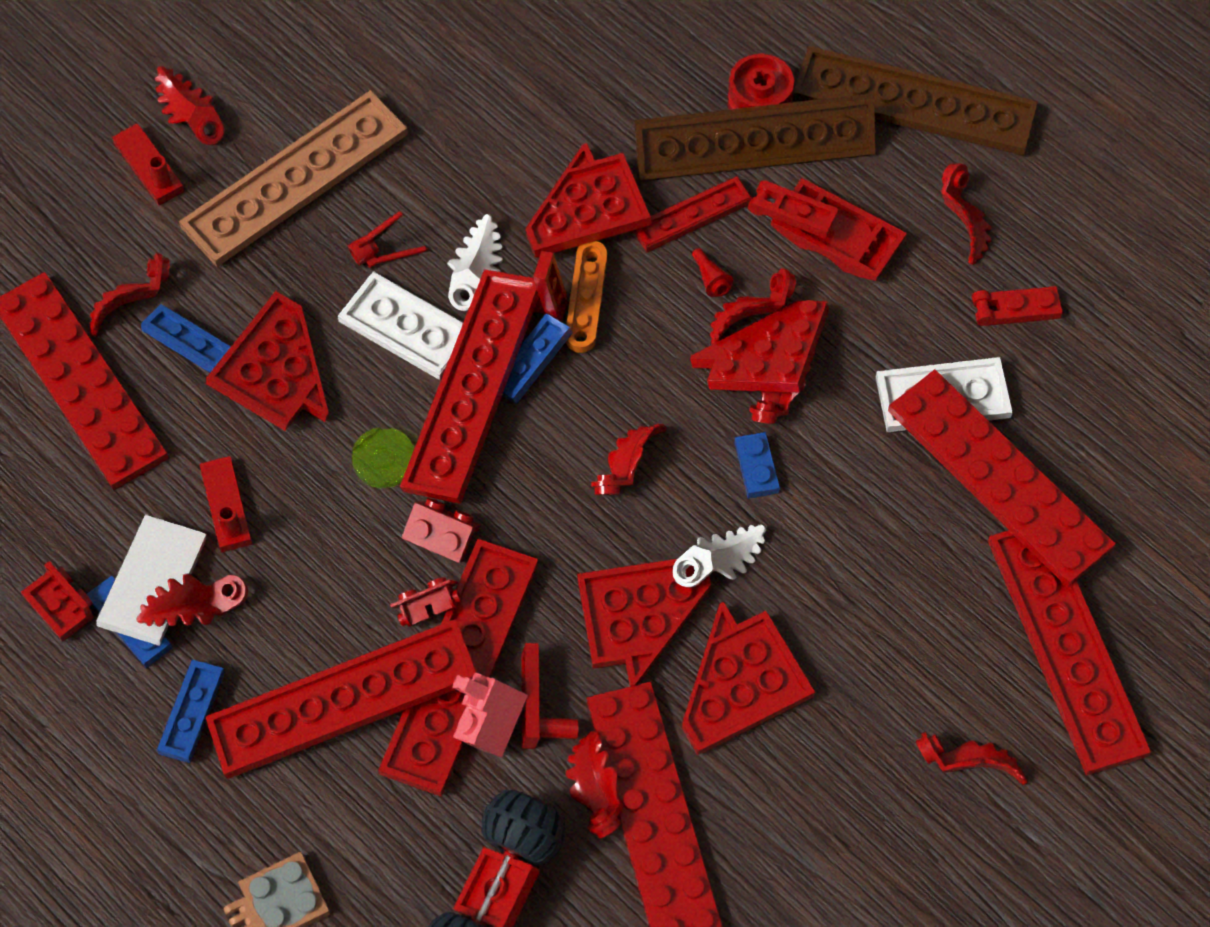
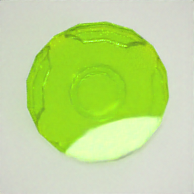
[352,427,414,488]

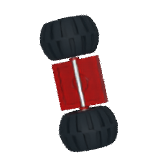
[428,789,567,927]

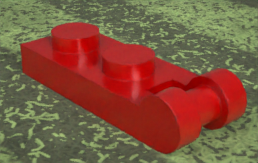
[747,181,839,239]
[972,286,1062,326]

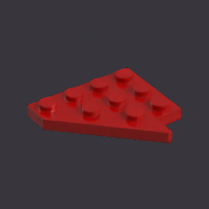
[525,143,651,258]
[206,291,329,431]
[690,300,829,393]
[577,559,711,687]
[682,602,815,755]

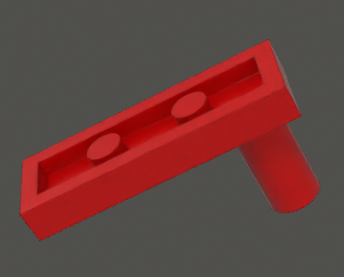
[112,123,185,206]
[533,251,569,323]
[199,456,253,553]
[521,643,579,749]

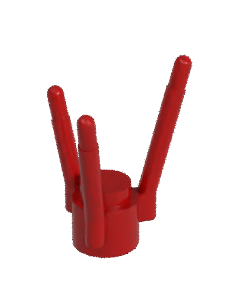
[347,211,427,269]

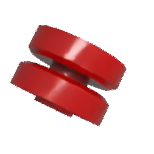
[727,53,795,110]

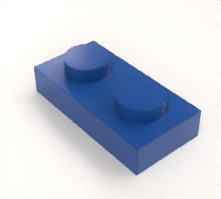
[734,432,780,499]

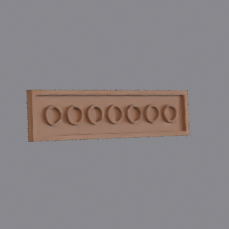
[179,90,408,267]

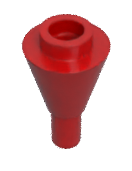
[692,248,733,297]

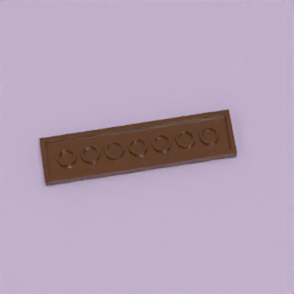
[793,46,1038,156]
[634,94,875,180]

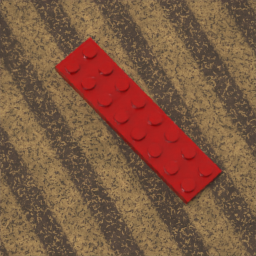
[400,269,539,504]
[0,272,169,491]
[888,369,1116,588]
[988,530,1151,776]
[378,539,539,797]
[205,619,476,779]
[586,681,722,927]

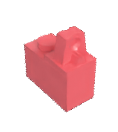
[452,673,528,758]

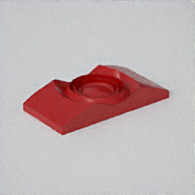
[771,178,907,281]

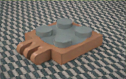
[223,851,330,927]

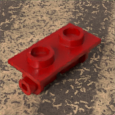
[390,577,462,627]

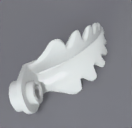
[448,214,503,311]
[673,525,766,587]

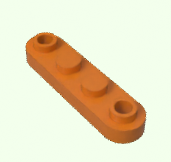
[566,241,607,353]

